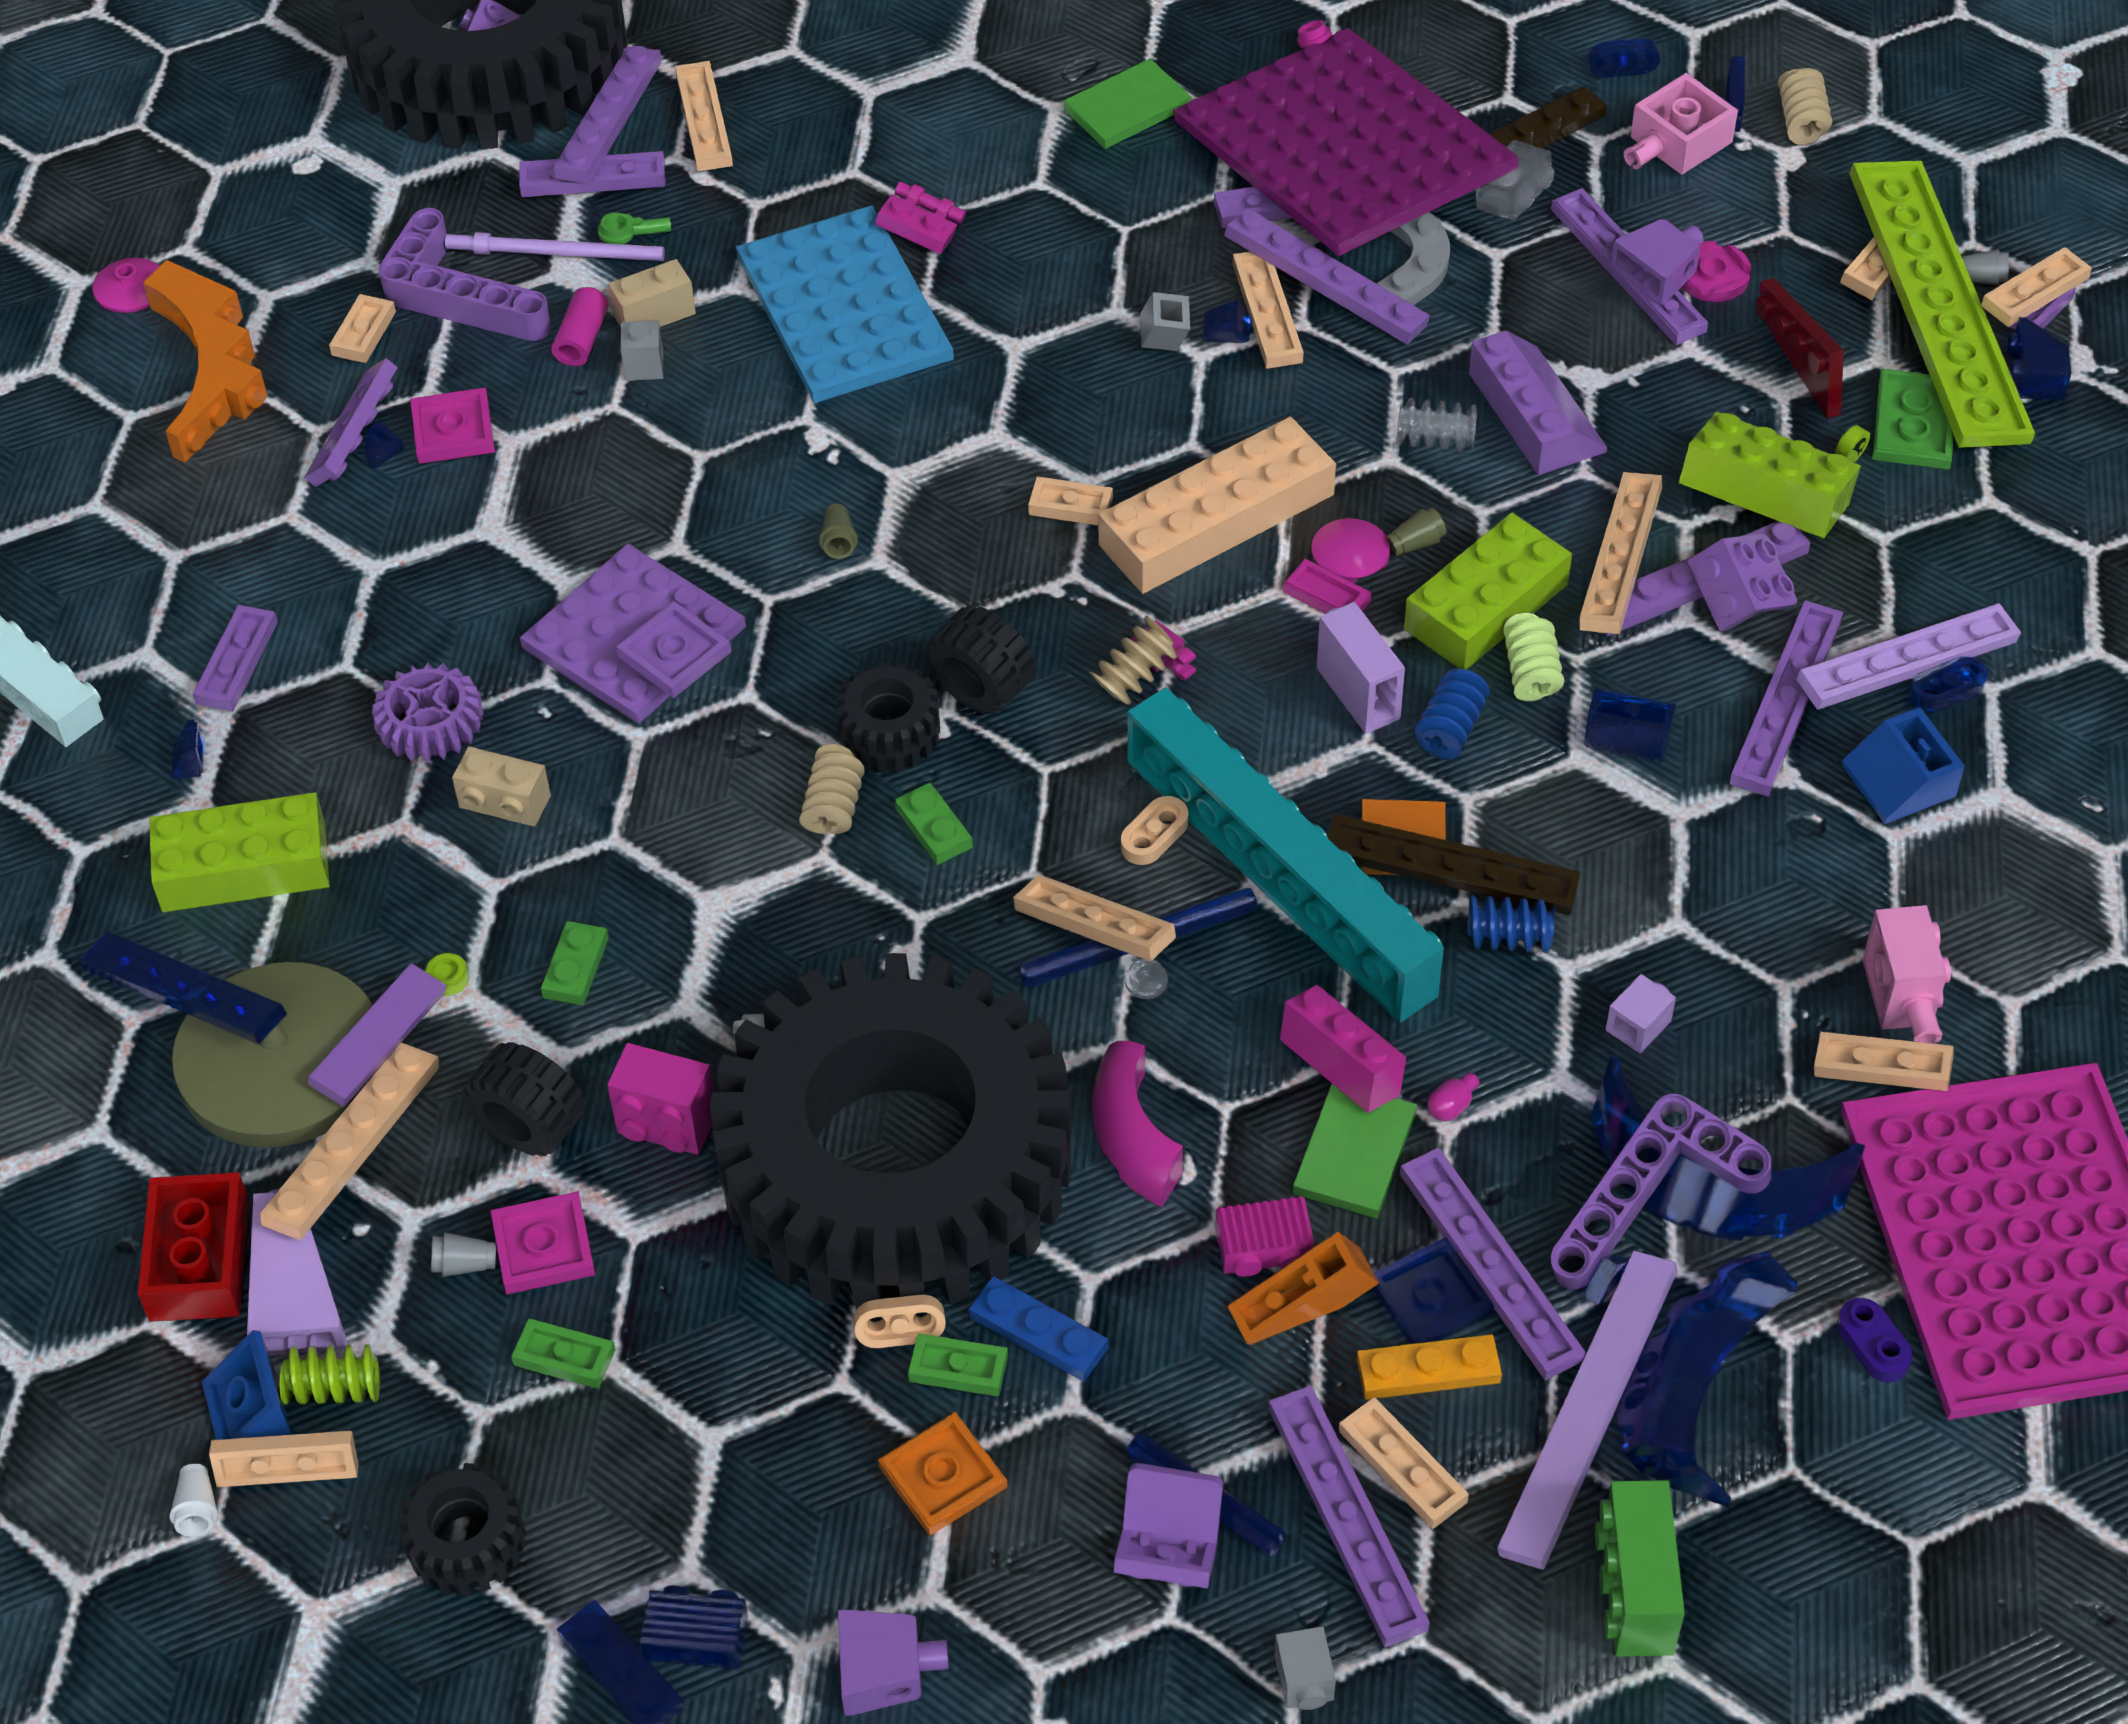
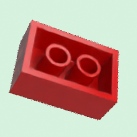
[138,1172,250,1322]

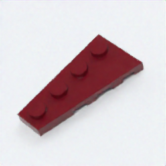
[1756,278,1844,419]

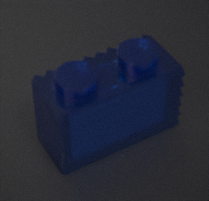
[1584,688,1676,762]
[640,1585,748,1670]

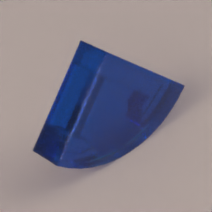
[365,421,404,469]
[1585,1254,1629,1305]

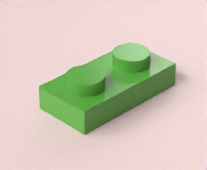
[895,782,973,865]
[541,921,609,1006]
[511,1318,616,1389]
[908,1333,1008,1397]

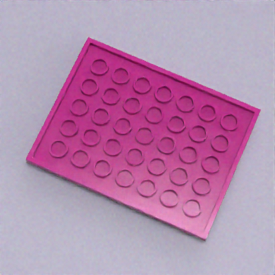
[1840,1063,2128,1420]

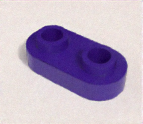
[1837,1298,1912,1383]

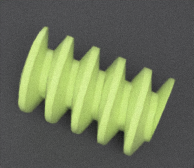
[1503,613,1564,701]

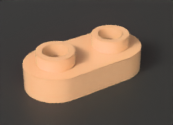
[1121,796,1188,865]
[853,1295,946,1348]

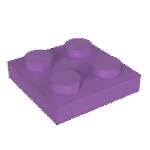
[616,601,731,698]

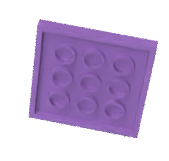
[520,544,746,724]

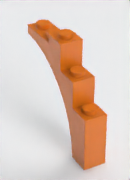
[143,260,268,463]

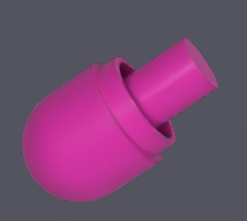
[1428,1072,1480,1122]

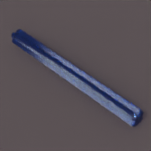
[1019,888,1257,988]

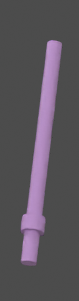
[445,232,665,261]

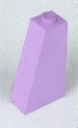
[247,1189,347,1356]

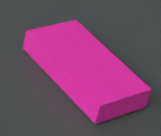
[1283,559,1372,614]

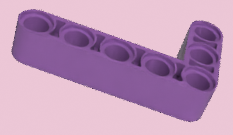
[379,208,551,341]
[1551,1094,1771,1289]

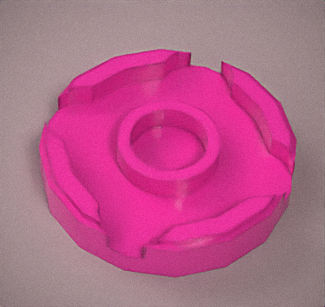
[1681,241,1751,302]

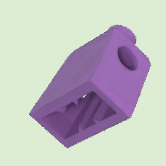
[1611,219,1703,305]
[838,1610,949,1716]

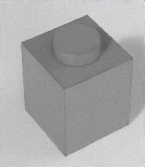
[1140,292,1190,351]
[621,320,663,381]
[1274,1627,1336,1710]

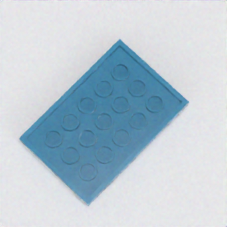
[736,205,954,403]

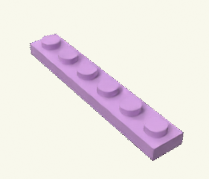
[1796,603,2021,710]

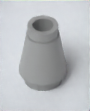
[1962,249,2009,286]
[431,1232,496,1277]

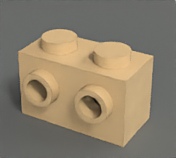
[608,259,696,327]
[452,746,551,827]

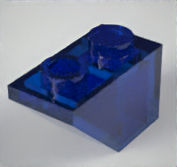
[2007,317,2072,400]

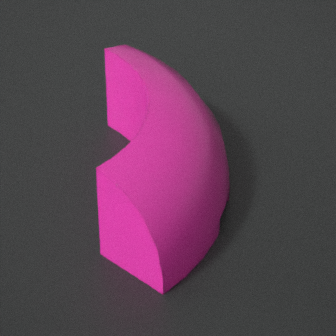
[1091,1041,1183,1207]

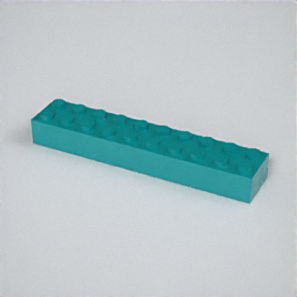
[1127,687,1444,1023]

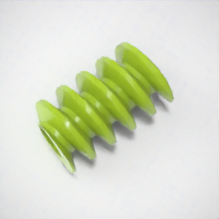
[279,1344,380,1405]

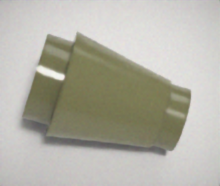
[819,504,858,559]
[1386,507,1447,557]

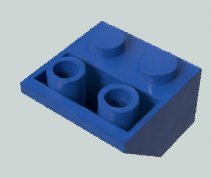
[1841,707,1965,824]

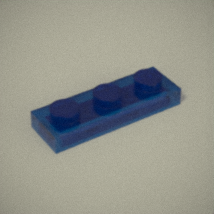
[557,1600,685,1724]

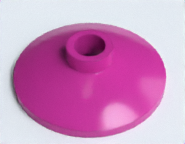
[92,258,160,313]

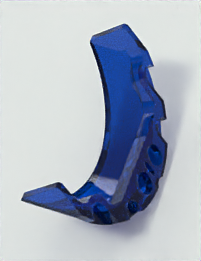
[1592,1055,1866,1241]
[1617,1252,1798,1507]

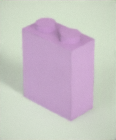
[1317,602,1405,734]

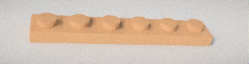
[1580,472,1662,634]
[260,1043,439,1241]

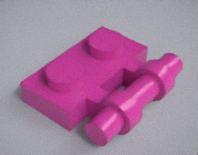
[875,181,966,254]

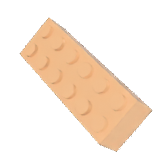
[1098,416,1336,594]

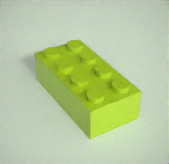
[1679,411,1861,538]
[1404,512,1572,670]
[149,792,330,913]

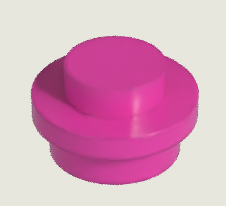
[1297,20,1332,48]

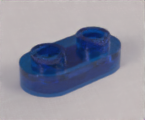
[1588,38,1660,78]
[1910,656,1988,712]

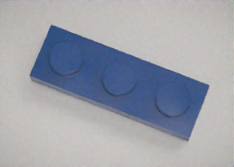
[969,1276,1109,1382]

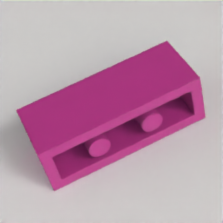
[1280,985,1406,1113]

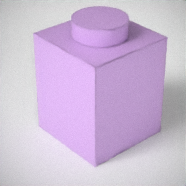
[1606,974,1676,1054]

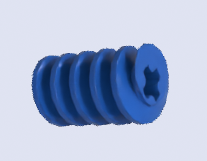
[1415,669,1490,760]
[1467,895,1555,953]

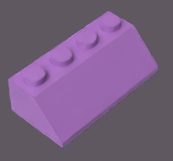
[1469,331,1607,475]

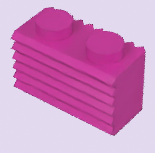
[1215,1196,1314,1277]

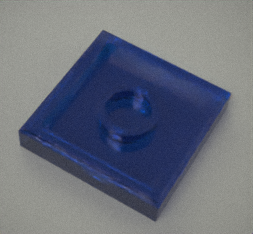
[1372,1237,1494,1344]

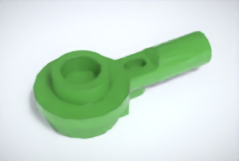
[598,212,671,244]

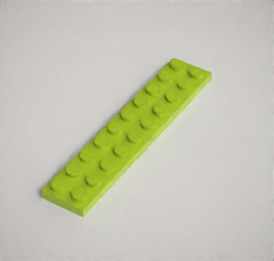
[1849,161,2035,448]

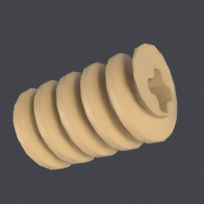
[1778,68,1832,146]
[1089,615,1177,705]
[799,743,865,834]

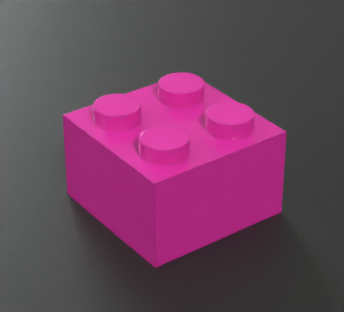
[607,1043,714,1155]

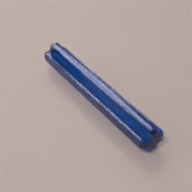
[1127,1434,1286,1555]

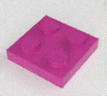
[410,387,495,464]
[490,1191,595,1295]

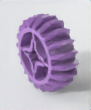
[372,662,483,763]

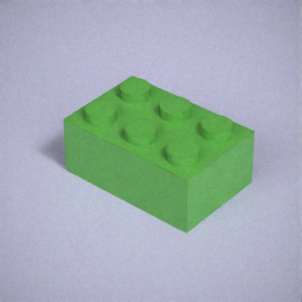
[1595,1480,1685,1657]

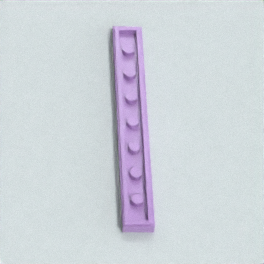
[1497,1251,1678,1570]

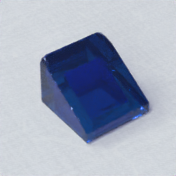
[1203,299,1251,343]
[171,719,205,778]

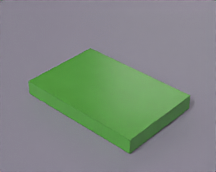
[1064,58,1192,149]
[1872,368,1954,469]
[1293,1084,1417,1219]

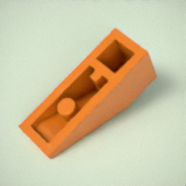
[1228,1232,1379,1345]

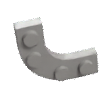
[1377,212,1450,305]

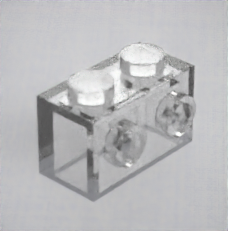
[1476,140,1554,221]

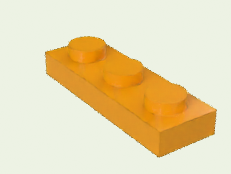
[1357,1334,1502,1400]

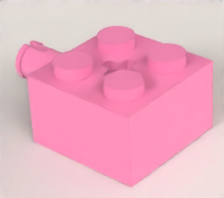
[1624,73,1738,175]
[1862,905,1951,1044]

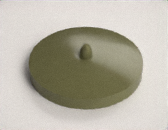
[172,962,382,1148]

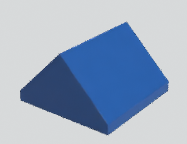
[202,1330,291,1440]

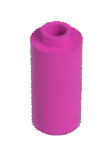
[551,287,609,366]

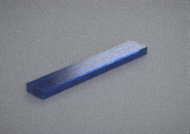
[79,931,287,1044]

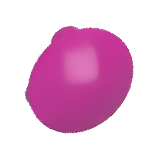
[1311,518,1390,583]

